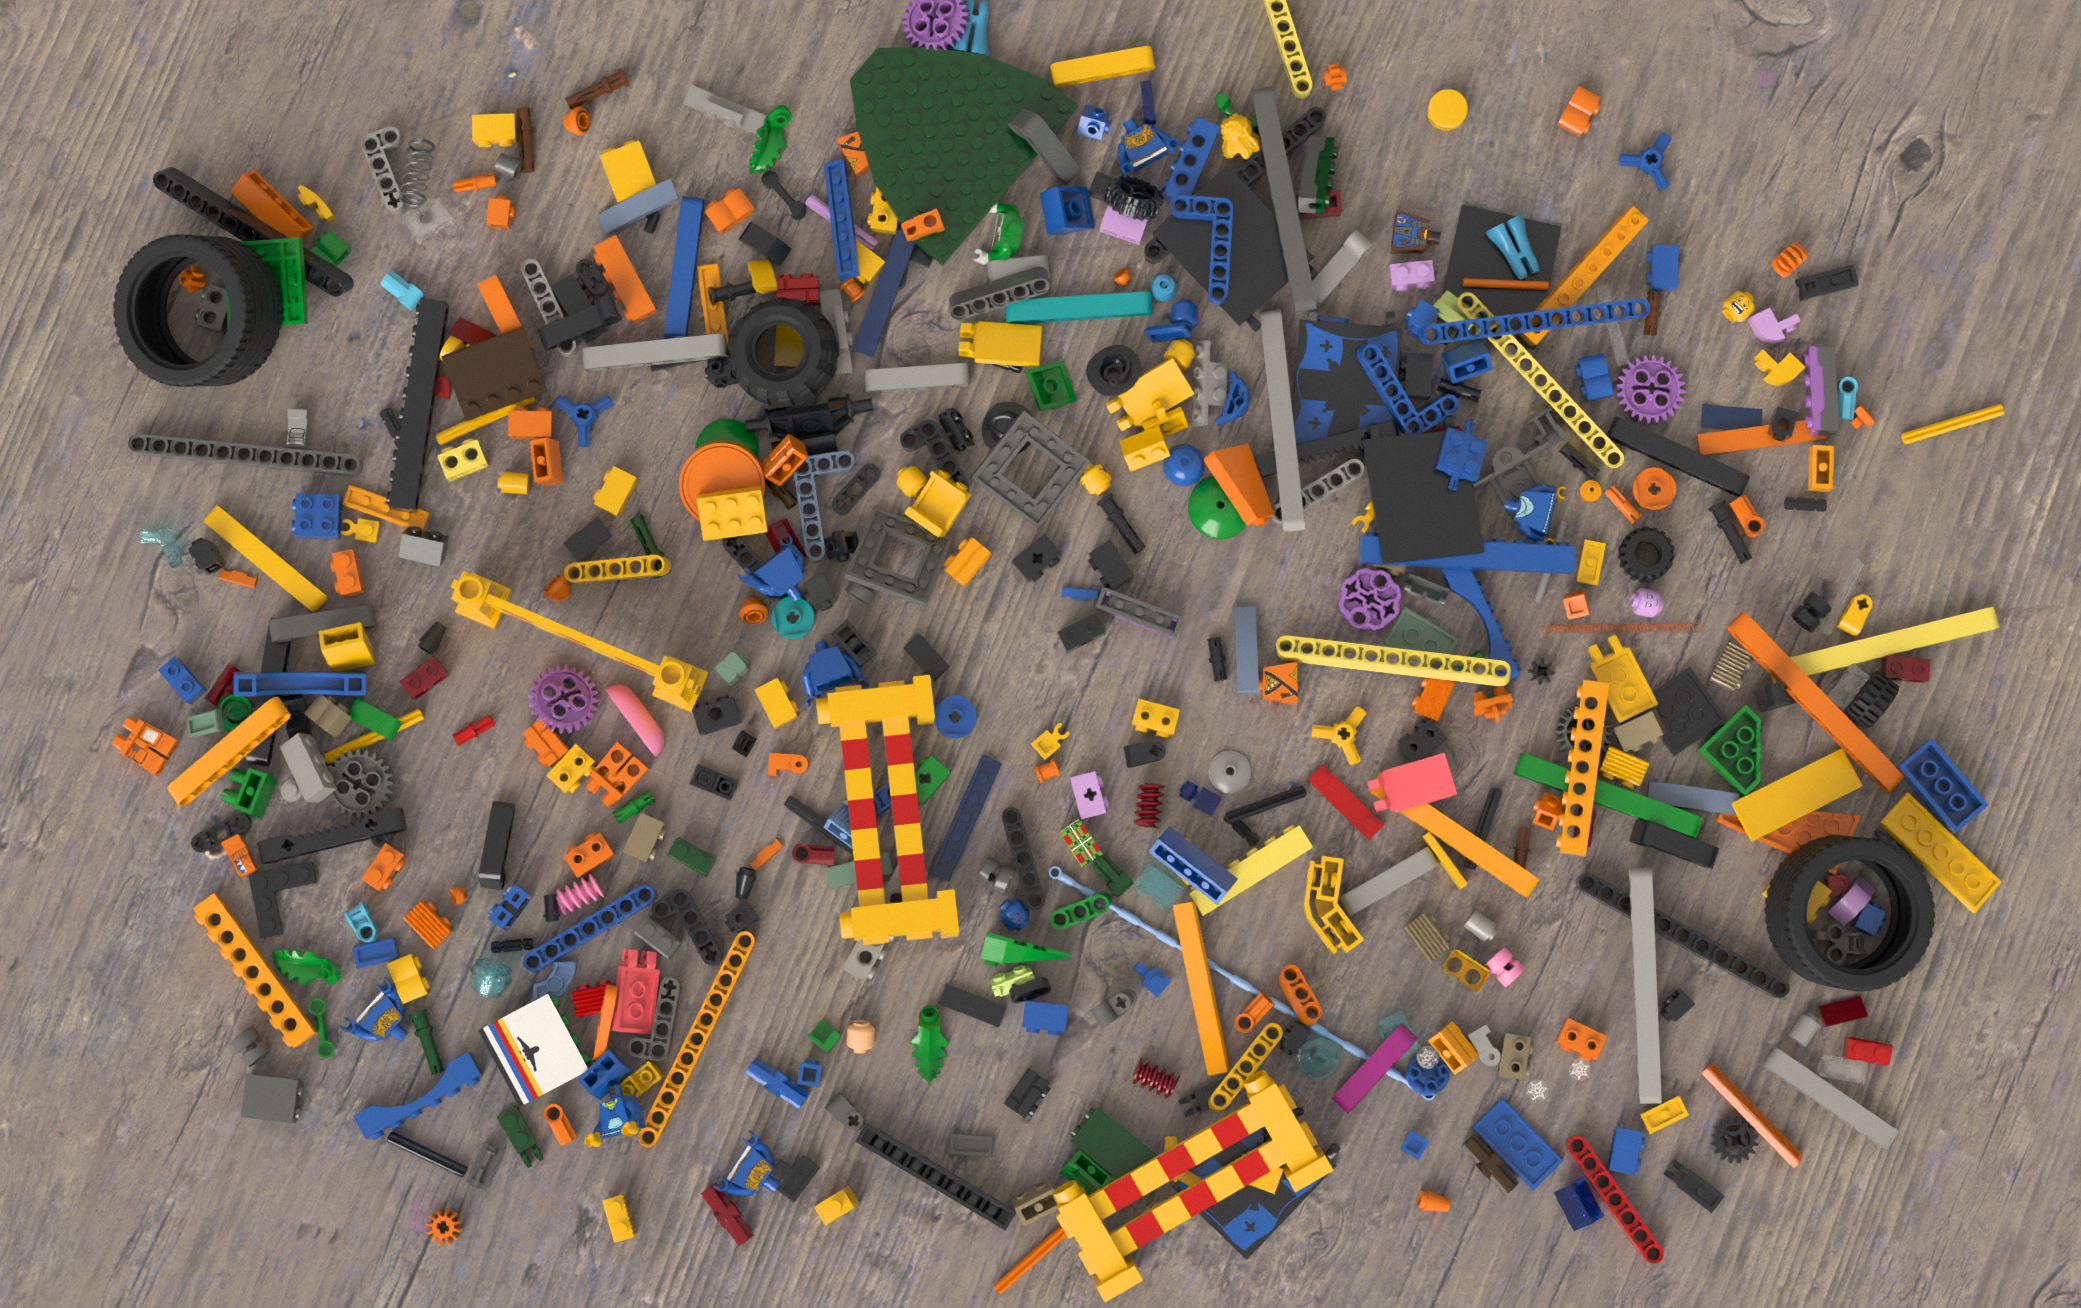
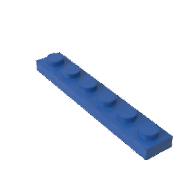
[824,158,861,281]

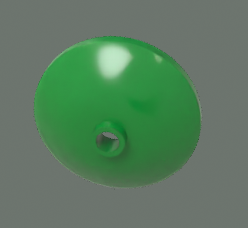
[695,419,759,458]
[1188,476,1246,539]

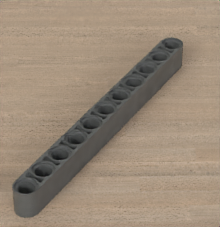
[1251,86,1317,313]
[128,434,363,476]

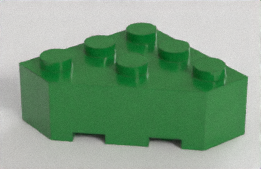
[1696,705,1761,797]

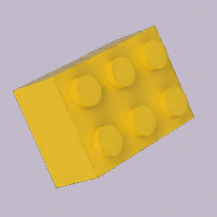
[697,485,768,541]

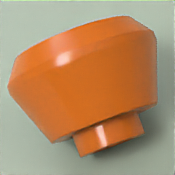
[563,106,591,136]
[543,575,571,602]
[739,597,768,625]

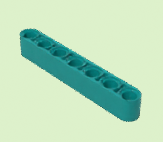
[1005,292,1153,324]

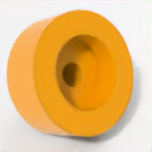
[1579,480,1602,502]

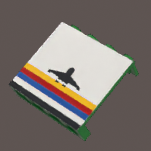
[478,991,591,1107]

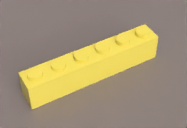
[1189,825,1313,917]

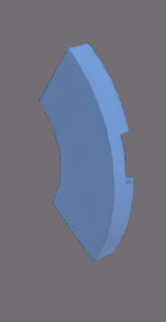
[533,961,577,1001]

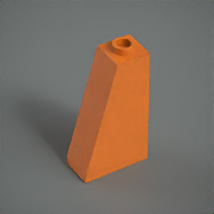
[477,275,534,351]
[1204,444,1275,527]

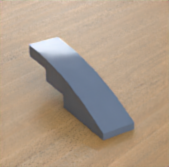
[597,178,680,235]
[1234,606,1259,693]
[1647,781,1739,815]

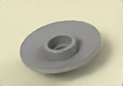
[1208,751,1251,794]

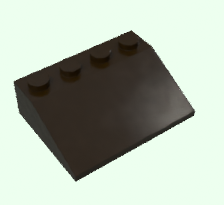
[442,327,547,421]

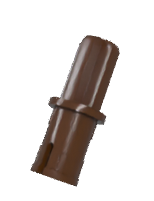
[1513,827,1531,870]

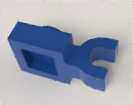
[1133,962,1171,997]

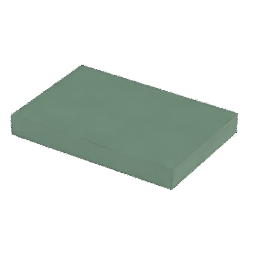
[1383,606,1460,669]

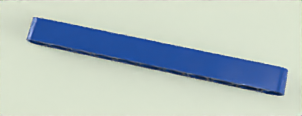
[1419,298,1650,345]

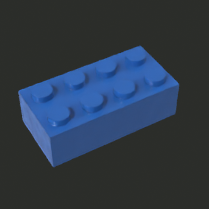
[1896,739,1988,834]

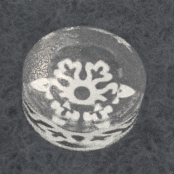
[1417,1046,1440,1069]
[1569,1059,1591,1081]
[1526,1080,1549,1101]

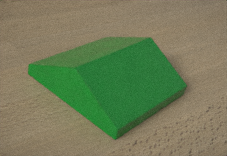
[1025,361,1077,411]

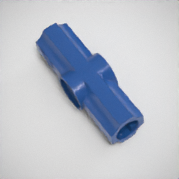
[745,1058,810,1109]

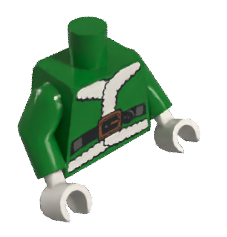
[974,202,1024,265]

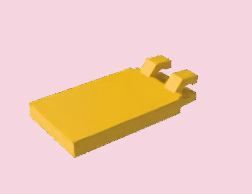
[958,321,1042,367]
[1106,357,1194,431]
[1588,634,1658,724]

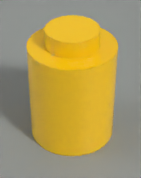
[498,472,530,495]

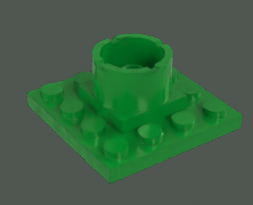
[225,237,308,326]

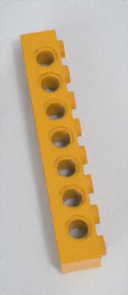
[1517,206,1649,346]
[1556,680,1609,856]
[193,893,318,1048]

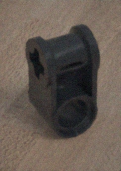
[1123,741,1165,768]

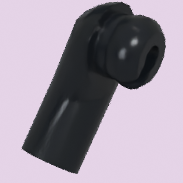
[644,211,660,234]

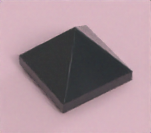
[732,730,757,758]

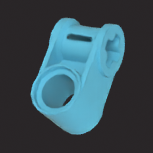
[343,901,380,943]

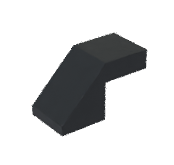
[739,222,792,266]
[282,694,312,739]

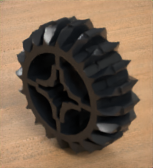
[1106,176,1164,221]

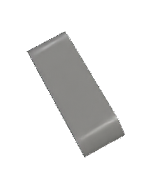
[987,255,1050,282]

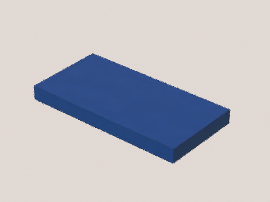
[1471,1097,1564,1191]

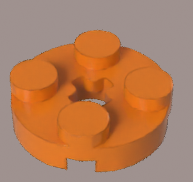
[1632,467,1676,511]

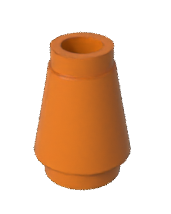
[1417,1190,1451,1212]

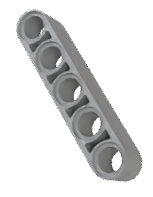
[521,259,578,357]
[864,363,970,393]
[1271,459,1364,525]
[1338,846,1440,917]

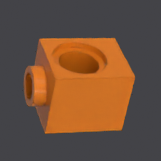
[1563,589,1591,620]

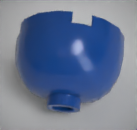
[1163,444,1205,487]

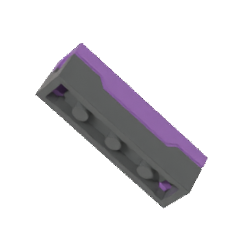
[1803,346,1839,435]
[1095,587,1184,639]

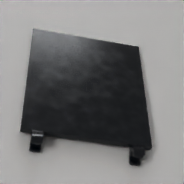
[1152,165,1318,332]
[1436,204,1561,362]
[1362,415,1484,564]

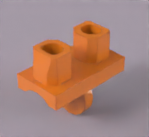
[1473,686,1513,723]

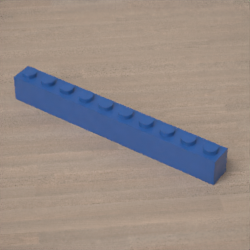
[1358,532,1575,574]

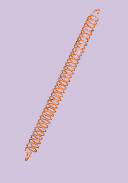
[1539,622,1702,634]

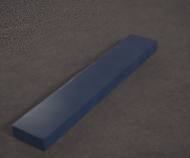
[853,230,915,358]
[929,755,1002,881]

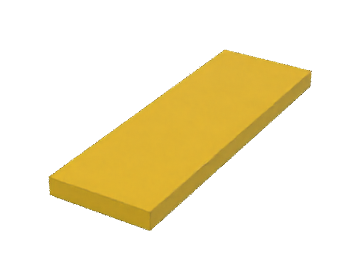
[1731,748,1863,842]
[1879,792,2002,913]

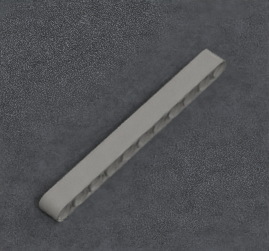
[1260,309,1305,532]
[1629,867,1662,1104]

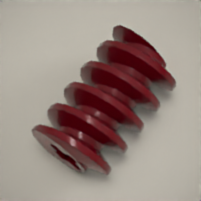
[1133,783,1165,829]
[1132,1057,1180,1099]

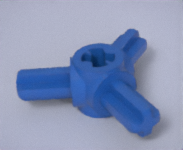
[1618,133,1671,190]
[554,395,613,447]

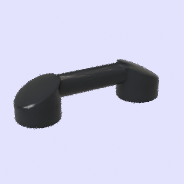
[761,171,806,220]

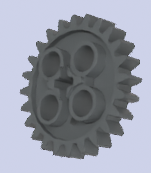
[328,748,395,818]

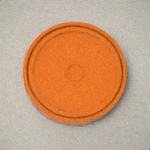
[679,440,765,521]

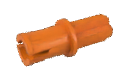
[453,173,496,193]
[1605,485,1642,524]

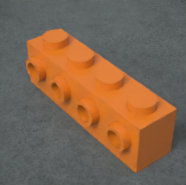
[230,169,314,243]
[593,235,657,324]

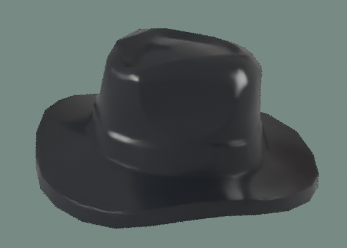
[1086,345,1141,397]
[982,402,1032,454]

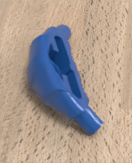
[1215,372,1250,426]

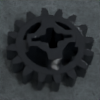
[1711,1116,1759,1163]

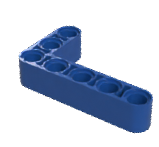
[1170,195,1233,305]
[1356,344,1459,435]

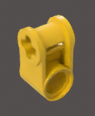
[1836,594,1872,637]

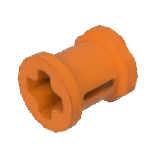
[839,277,867,304]
[1033,758,1061,784]

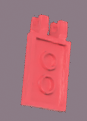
[1367,753,1457,813]
[611,949,660,1034]

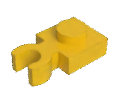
[341,518,381,544]
[1031,723,1070,760]

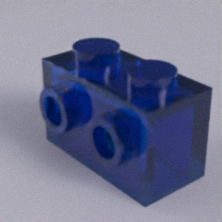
[1554,1177,1604,1231]

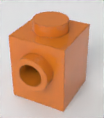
[486,196,516,229]

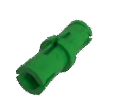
[612,790,656,824]

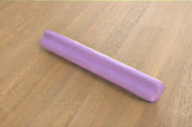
[805,195,878,251]

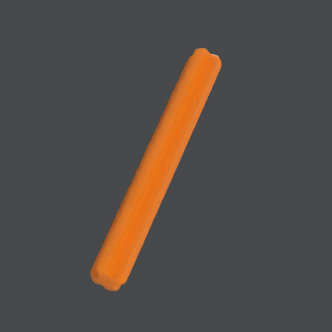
[994,1226,1067,1294]

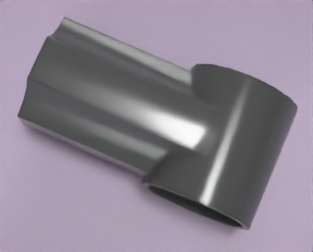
[494,152,522,182]

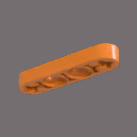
[592,985,617,1062]

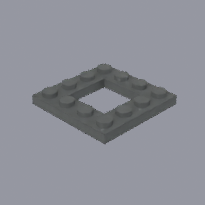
[971,409,1091,529]
[845,506,955,608]

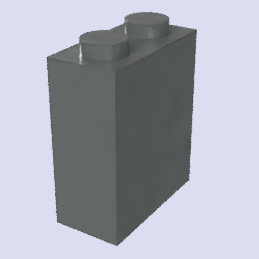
[241,1074,304,1123]

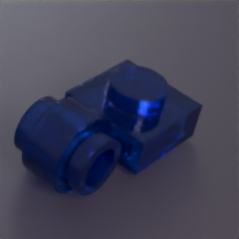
[1179,781,1222,817]

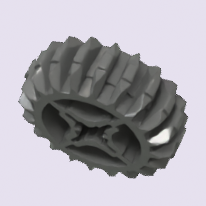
[1554,704,1613,758]

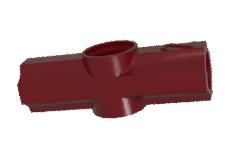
[701,1182,754,1246]

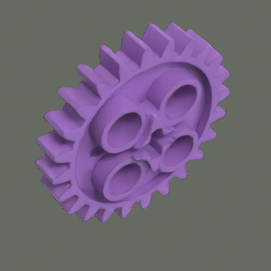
[901,0,970,51]
[1615,355,1686,425]
[528,664,599,734]

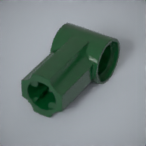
[1091,853,1134,898]

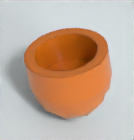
[1113,268,1132,287]
[449,887,468,905]

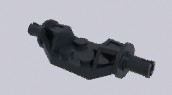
[745,393,874,440]

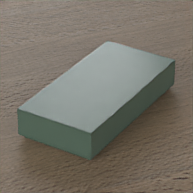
[186,709,224,738]

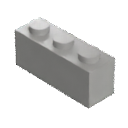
[280,733,337,803]

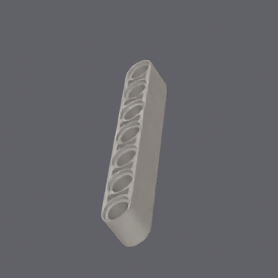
[582,334,728,371]
[1762,1047,1899,1150]

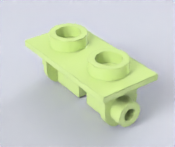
[989,964,1035,997]

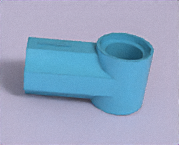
[380,270,425,311]
[1837,377,1858,420]

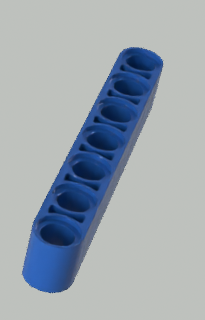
[664,196,704,339]
[523,885,656,972]

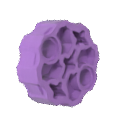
[1338,568,1401,632]

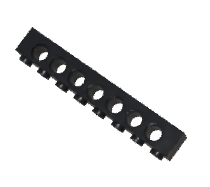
[855,1122,1016,1231]

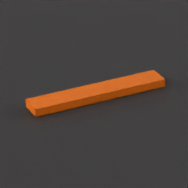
[1696,420,1827,456]
[1701,1062,1803,1168]

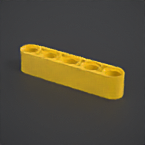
[1050,46,1156,87]
[564,555,671,584]
[1208,1023,1283,1113]

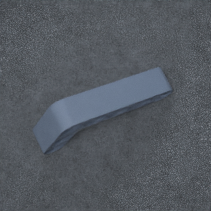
[794,451,855,563]

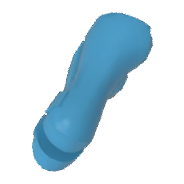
[949,0,989,57]
[1486,214,1540,280]

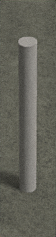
[1533,520,1568,604]

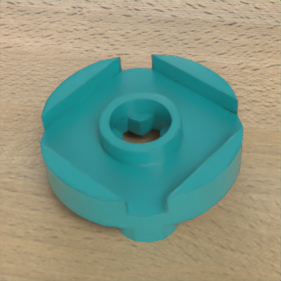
[771,596,815,640]

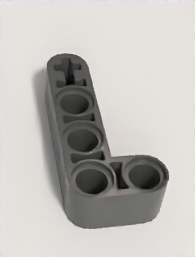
[1008,108,1081,186]
[627,977,681,1061]

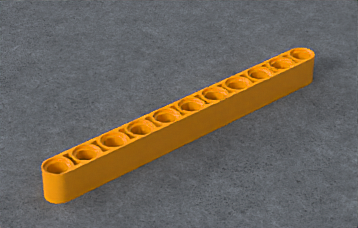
[638,931,756,1147]

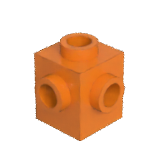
[1533,792,1565,831]

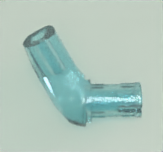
[139,528,183,568]

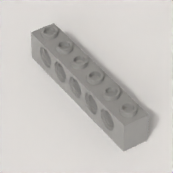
[842,865,928,982]

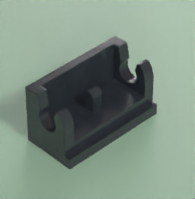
[564,517,613,562]

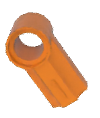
[1729,495,1765,538]
[1235,992,1275,1033]
[544,1103,578,1146]

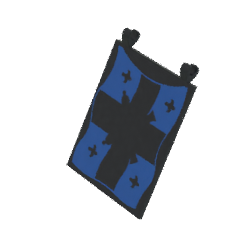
[1292,306,1402,454]
[1172,1126,1340,1260]

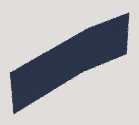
[1701,404,1763,430]

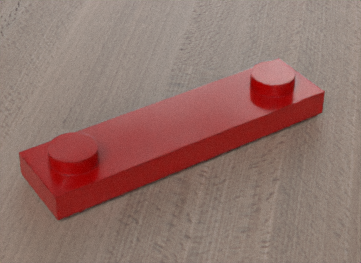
[1307,764,1384,841]

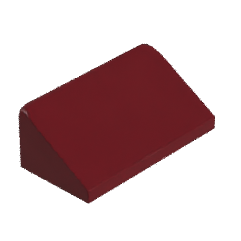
[448,317,498,345]
[764,518,807,557]
[205,663,242,707]
[1818,996,1868,1027]

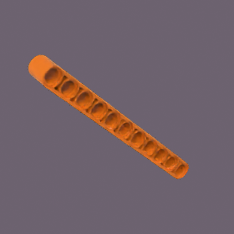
[1726,612,1904,793]

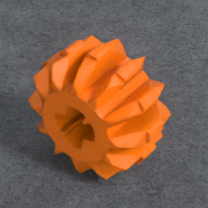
[1771,242,1808,278]
[426,1208,463,1245]

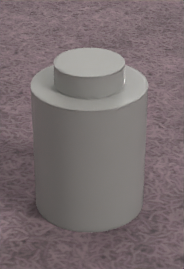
[281,780,304,803]
[1463,909,1498,942]
[1788,1013,1820,1047]

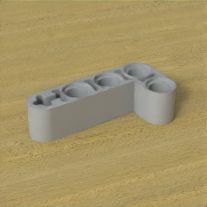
[361,126,406,215]
[1312,229,1373,308]

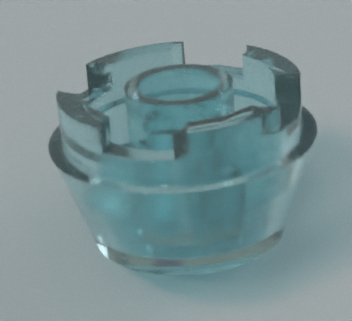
[470,959,512,998]
[1297,1037,1340,1080]

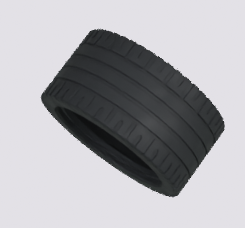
[113,234,282,387]
[1764,835,1935,992]

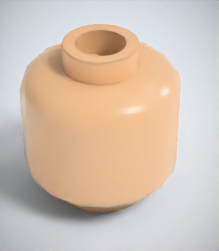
[846,1020,875,1053]

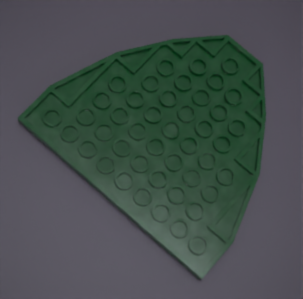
[850,47,1078,266]

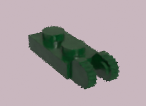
[497,1105,544,1168]

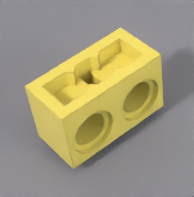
[437,439,489,482]

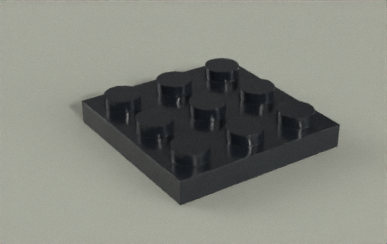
[1643,667,1727,757]

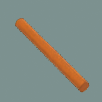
[1463,278,1549,290]

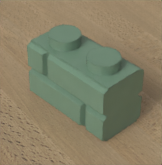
[715,652,750,687]

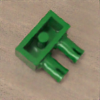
[221,768,278,820]

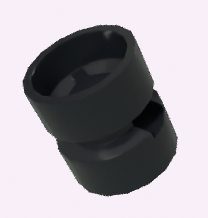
[1791,592,1832,633]

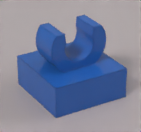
[1400,1130,1430,1160]

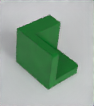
[807,1021,842,1053]

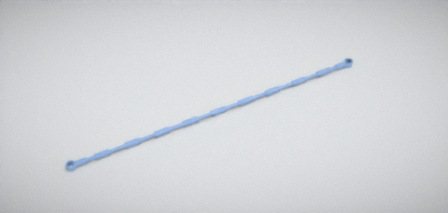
[1049,866,1435,1101]

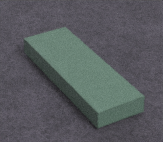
[826,852,894,890]

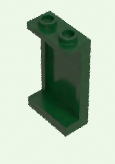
[1070,1107,1158,1179]

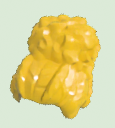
[1221,113,1261,160]

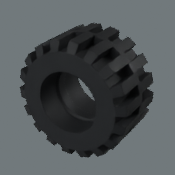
[1618,526,1675,583]
[1845,671,1899,729]

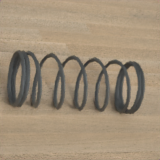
[398,138,435,206]

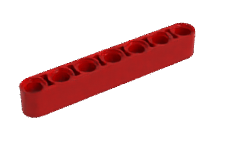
[1565,1136,1664,1264]

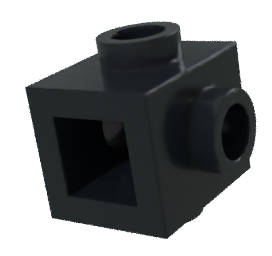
[705,356,739,388]
[824,530,859,562]

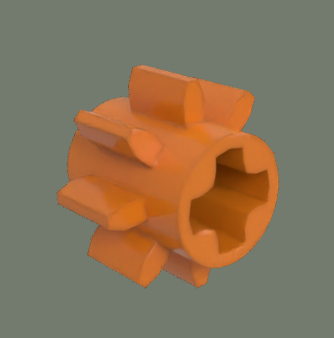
[1323,63,1347,91]
[179,266,206,293]

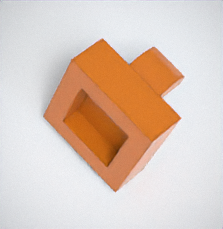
[1850,404,1876,429]

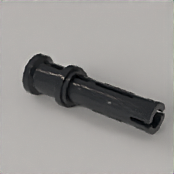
[708,281,758,306]
[1096,493,1146,555]
[1708,500,1753,564]

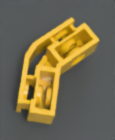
[1303,856,1364,955]

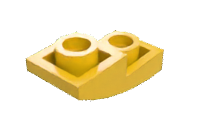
[298,185,336,223]
[748,260,777,294]
[619,1060,665,1098]

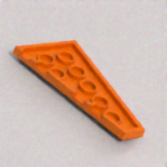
[1715,811,1861,875]

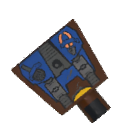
[1390,210,1441,254]

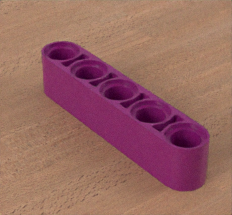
[1332,1023,1418,1114]

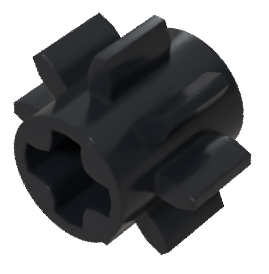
[1527,658,1555,686]

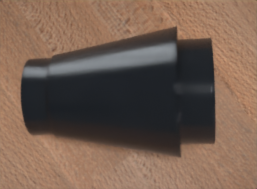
[418,621,447,655]
[735,867,757,900]

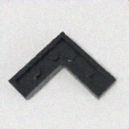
[248,861,317,939]

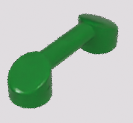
[1214,93,1258,131]
[308,998,335,1058]

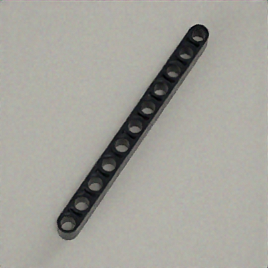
[1144,107,1326,264]
[153,167,354,297]
[1576,873,1790,998]

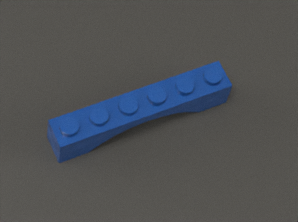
[1440,568,1521,688]
[233,671,366,696]
[353,1052,483,1141]

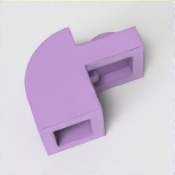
[1748,308,1801,344]
[1827,875,1875,926]

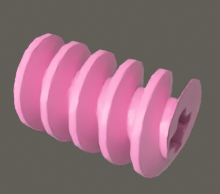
[556,874,604,915]

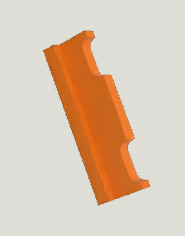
[219,568,257,588]
[749,838,784,871]

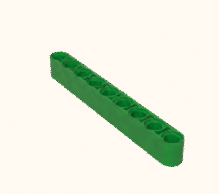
[1513,753,1703,839]

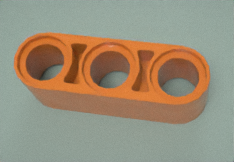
[1278,964,1322,1026]

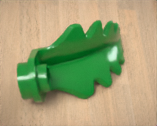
[748,105,792,173]
[272,949,341,985]
[910,1005,949,1083]

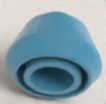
[1149,273,1178,302]

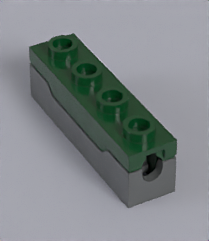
[1299,135,1338,214]

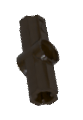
[1461,1134,1519,1195]

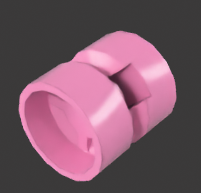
[1484,946,1526,987]

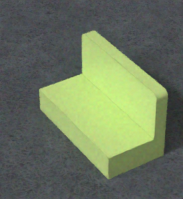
[1434,291,1480,331]

